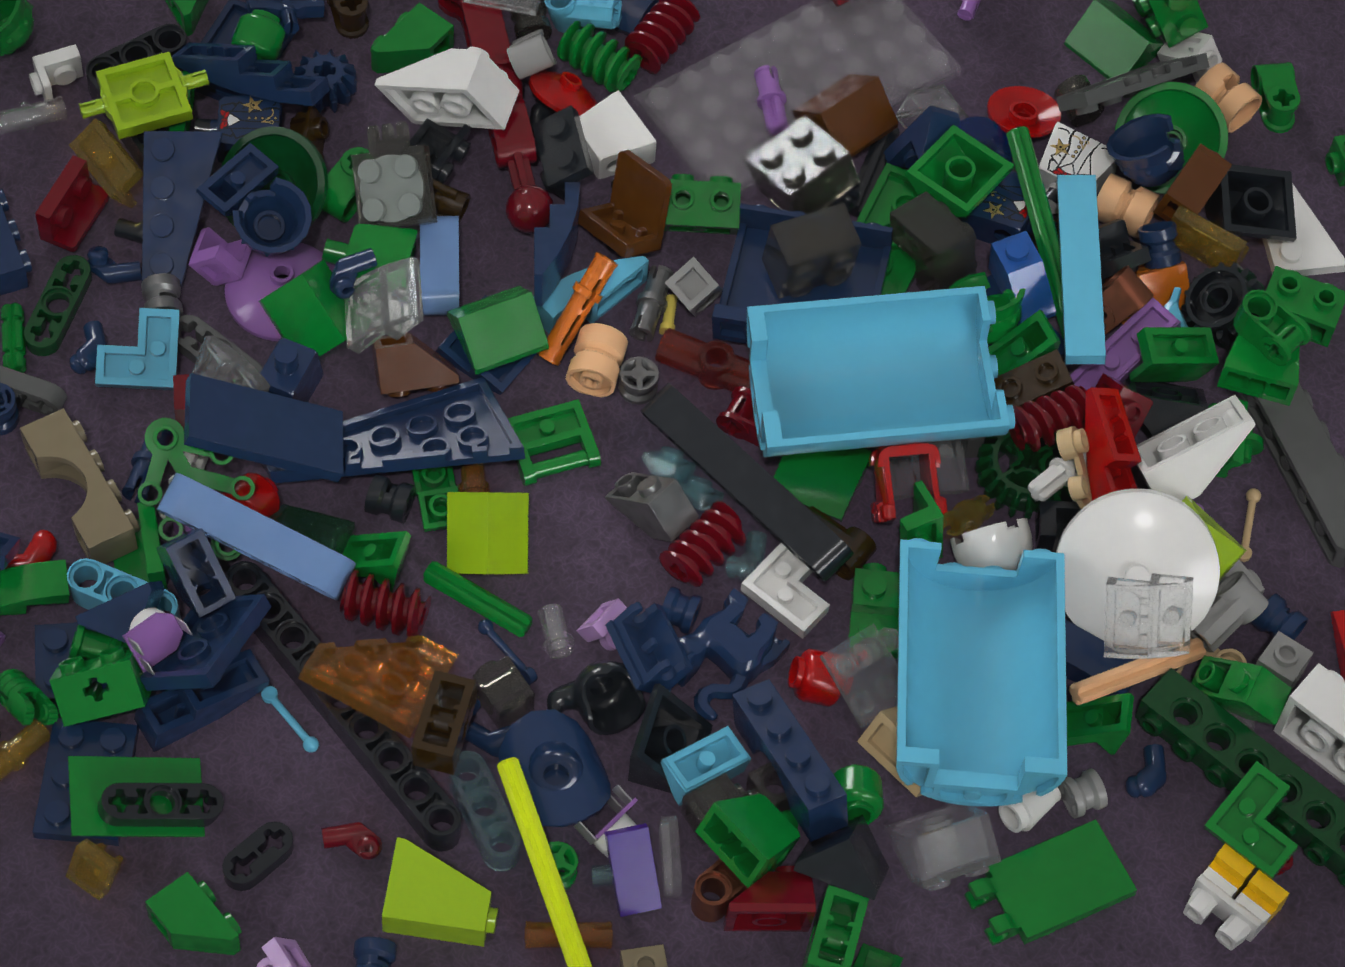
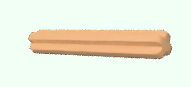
[1069,637,1207,705]

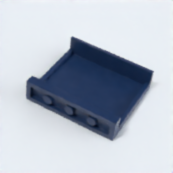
[712,203,893,344]

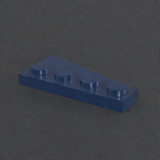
[142,131,223,287]

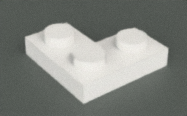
[741,543,830,639]

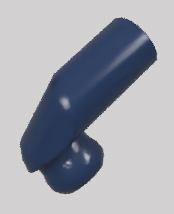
[329,248,377,299]
[69,321,107,374]
[1126,744,1167,798]

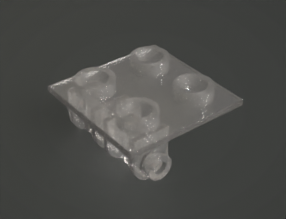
[820,623,898,728]

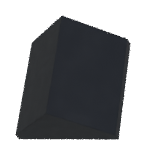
[628,684,713,793]
[793,815,889,900]

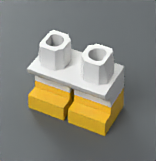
[1183,843,1290,950]

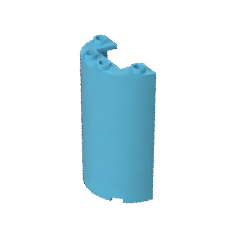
[747,286,1015,457]
[896,538,1067,806]

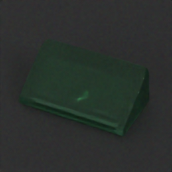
[269,504,355,554]

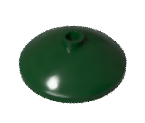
[221,126,328,227]

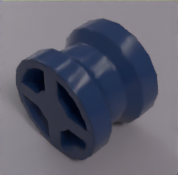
[662,586,703,635]

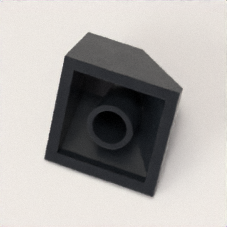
[1205,164,1297,242]
[1125,377,1208,436]

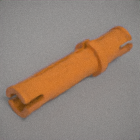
[537,252,618,366]

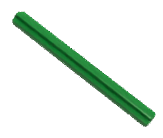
[1007,126,1064,339]

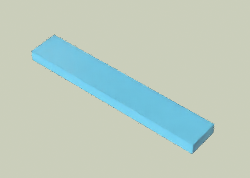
[1057,175,1106,364]

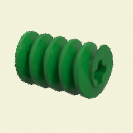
[557,21,642,93]

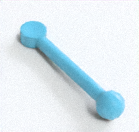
[261,686,319,753]

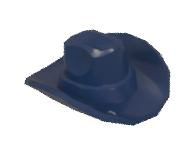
[499,709,611,827]

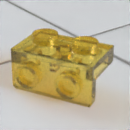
[1171,205,1249,267]

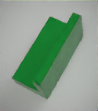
[1129,327,1219,382]
[900,480,944,559]
[113,500,168,589]

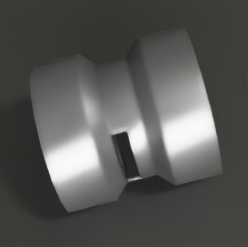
[141,273,183,317]

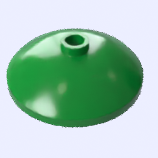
[1115,82,1228,195]

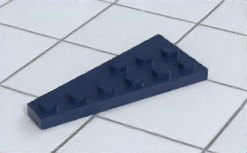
[263,377,525,483]

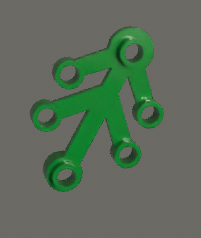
[138,418,255,561]

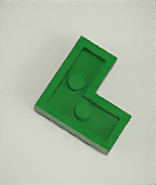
[1204,761,1298,880]

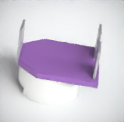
[123,608,192,675]
[573,785,638,858]

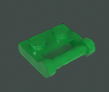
[507,399,601,486]

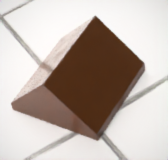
[792,74,899,165]

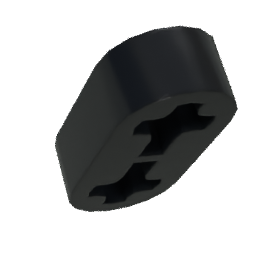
[222,821,294,891]

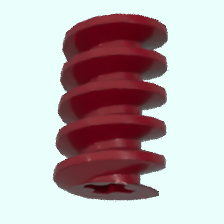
[625,0,701,74]
[1009,385,1086,452]
[659,501,746,587]
[340,569,431,641]

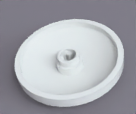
[1056,488,1220,651]

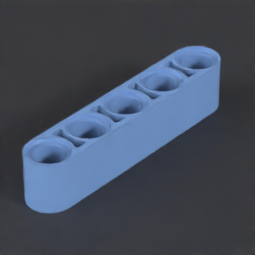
[157,473,356,600]

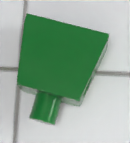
[322,223,418,300]
[1217,330,1300,406]
[695,794,800,888]

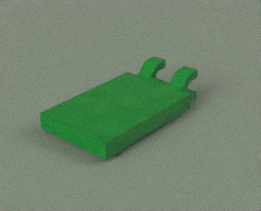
[964,819,1137,946]

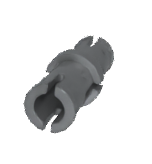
[629,265,674,342]

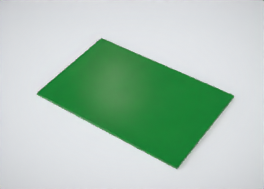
[68,756,205,837]

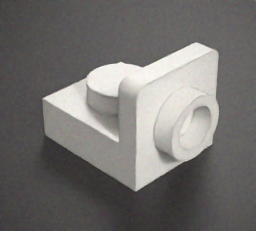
[1157,32,1222,83]
[29,44,83,106]

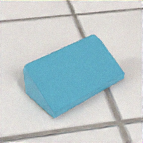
[660,726,752,806]

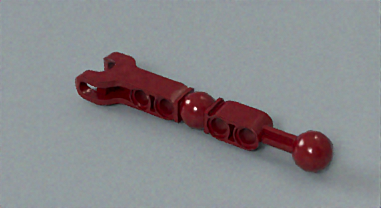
[437,0,554,233]

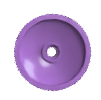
[225,242,335,341]

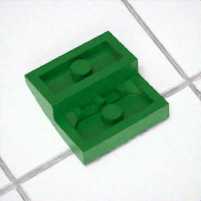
[774,448,872,522]

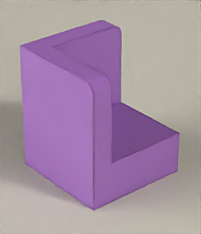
[188,227,252,286]

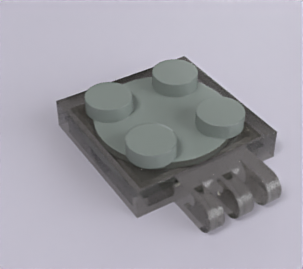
[351,121,437,228]

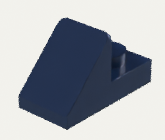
[884,105,960,169]
[196,143,279,216]

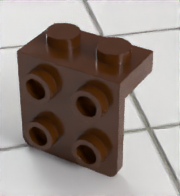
[578,150,672,258]

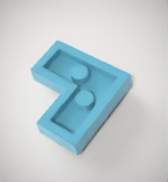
[95,308,180,390]

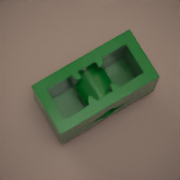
[49,646,152,727]
[802,885,869,967]

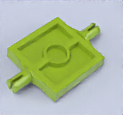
[79,52,209,140]

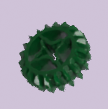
[975,431,1078,520]

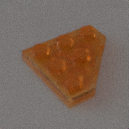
[298,635,458,738]

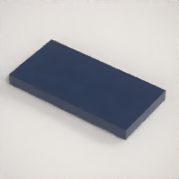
[184,373,343,482]

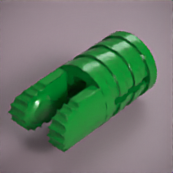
[0,669,59,725]

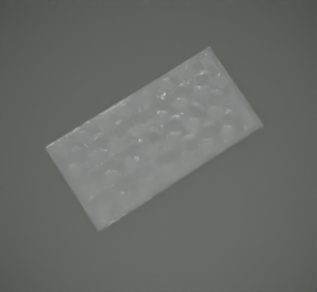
[633,0,962,196]

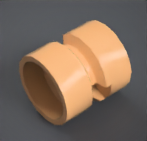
[1195,62,1263,133]
[1097,173,1160,240]
[565,323,628,397]

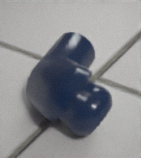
[87,246,142,284]
[465,721,512,757]

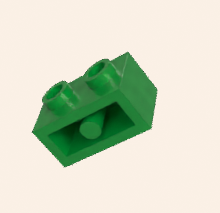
[664,174,741,235]
[1266,266,1345,347]

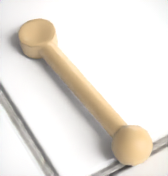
[1239,488,1261,562]

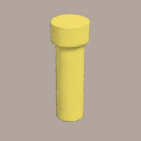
[659,294,678,336]

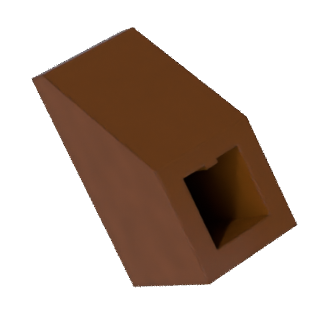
[1153,143,1232,233]
[371,333,459,397]

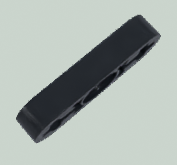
[98,783,224,827]

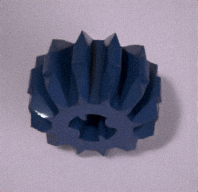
[293,49,357,113]

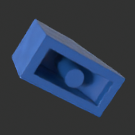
[988,231,1057,324]

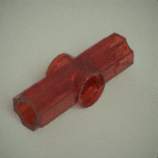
[655,328,750,391]

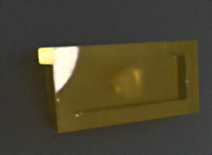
[69,118,143,208]

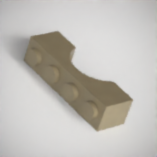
[20,408,140,564]

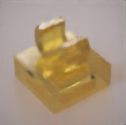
[65,838,123,900]

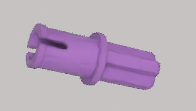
[754,65,788,136]

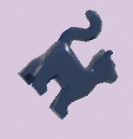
[678,588,790,721]

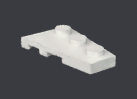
[1262,183,1345,276]

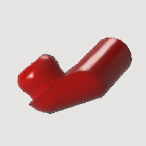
[5,530,57,569]

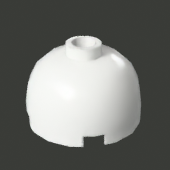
[950,518,1033,570]

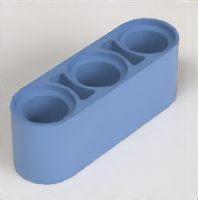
[420,216,459,315]

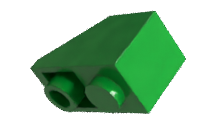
[370,2,454,73]
[1192,655,1292,725]
[145,872,242,955]

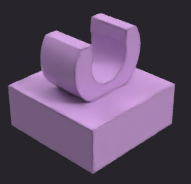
[576,598,627,651]
[256,937,311,967]

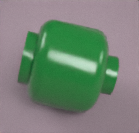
[231,9,285,60]
[834,764,884,825]

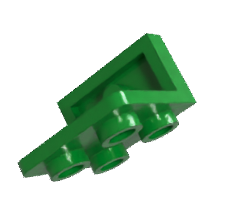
[1132,0,1209,48]

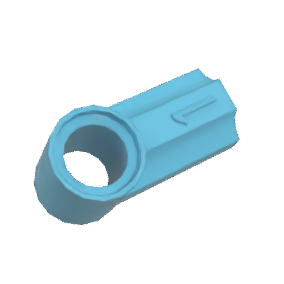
[544,0,622,33]

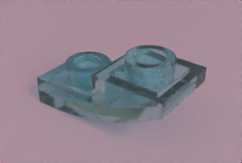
[642,446,725,511]

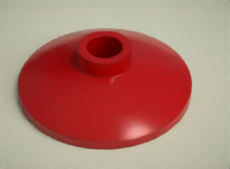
[529,70,598,116]
[987,86,1062,138]

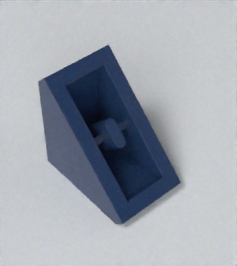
[75,581,165,643]

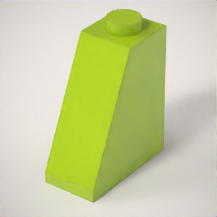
[382,838,498,947]

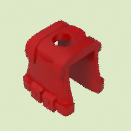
[869,443,948,522]

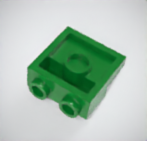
[847,563,899,659]

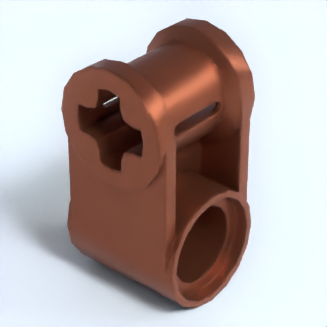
[1102,265,1154,334]
[690,858,747,922]

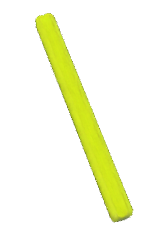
[497,757,592,967]

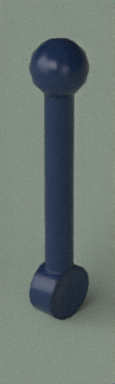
[478,619,538,685]

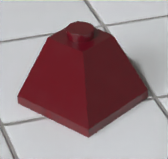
[723,866,816,932]

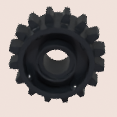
[1181,262,1265,346]

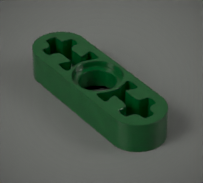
[24,255,92,356]

